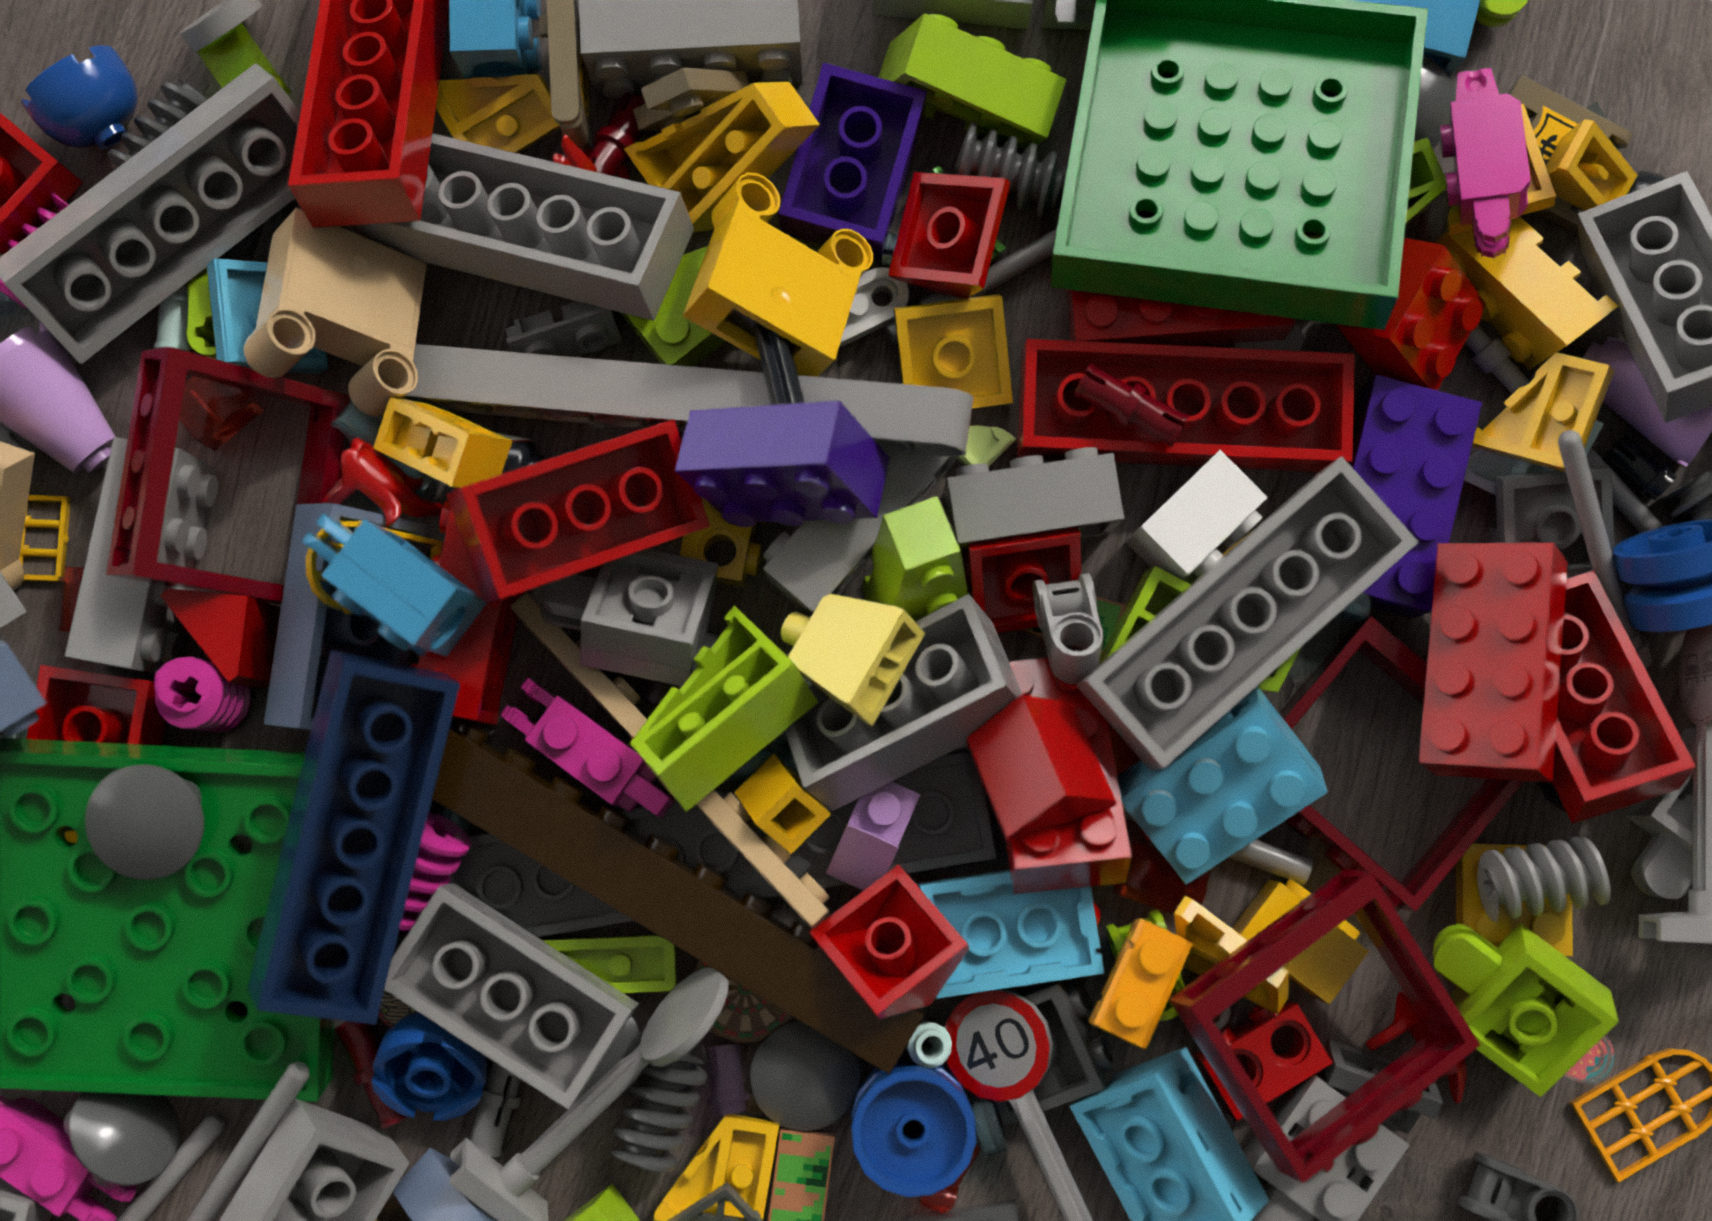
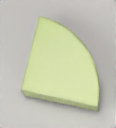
[956,425,1016,468]

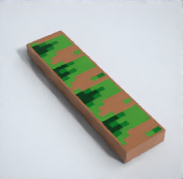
[768,1127,835,1221]

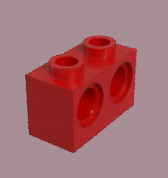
[1192,1000,1333,1121]

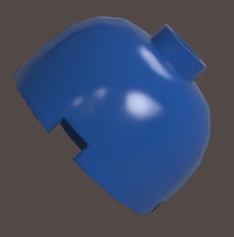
[21,45,138,149]
[372,1011,488,1121]

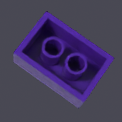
[778,62,927,261]
[675,400,890,527]

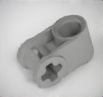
[1032,573,1103,684]

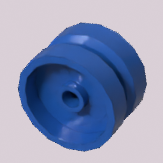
[1613,519,1712,632]
[851,1057,976,1197]

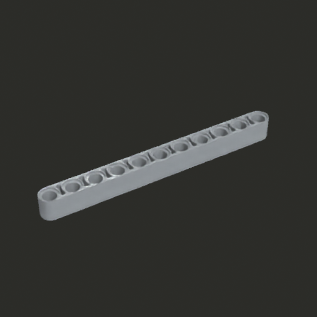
[403,344,973,457]

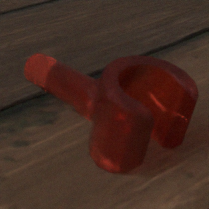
[920,1144,982,1213]

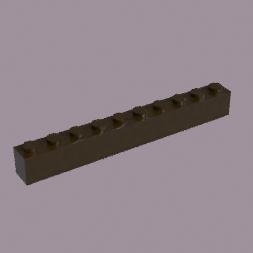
[432,719,924,1074]

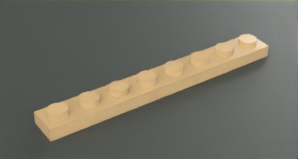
[510,592,830,929]

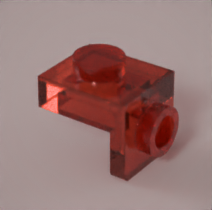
[1112,841,1211,915]

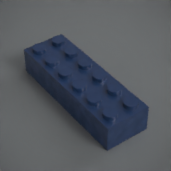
[247,650,460,1025]

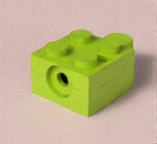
[1433,923,1619,1098]

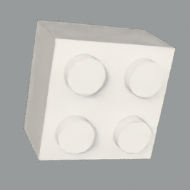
[1125,450,1268,584]

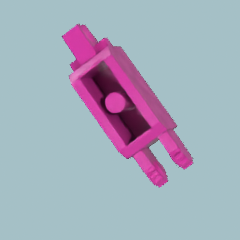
[1440,68,1531,260]
[500,677,676,818]
[0,1095,137,1221]

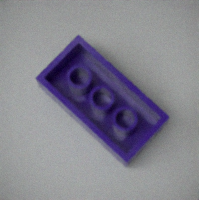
[1349,375,1482,618]

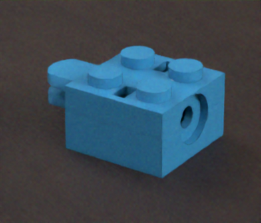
[449,0,542,79]
[302,512,488,657]

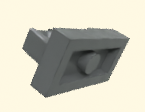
[1323,1039,1443,1133]

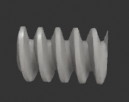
[1477,836,1611,922]

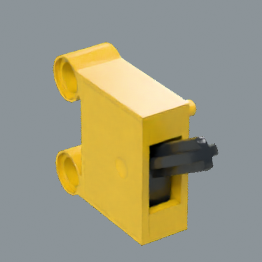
[683,173,873,405]

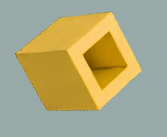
[734,753,831,854]

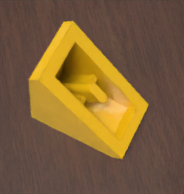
[1546,119,1638,211]

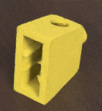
[781,594,925,726]

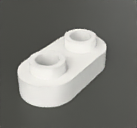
[839,267,909,347]

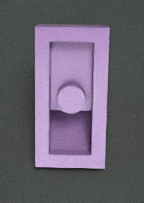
[825,782,921,891]

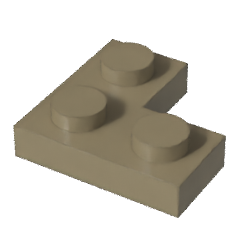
[633,68,749,132]

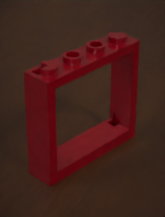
[106,347,350,606]
[1279,616,1524,912]
[1169,869,1480,1184]

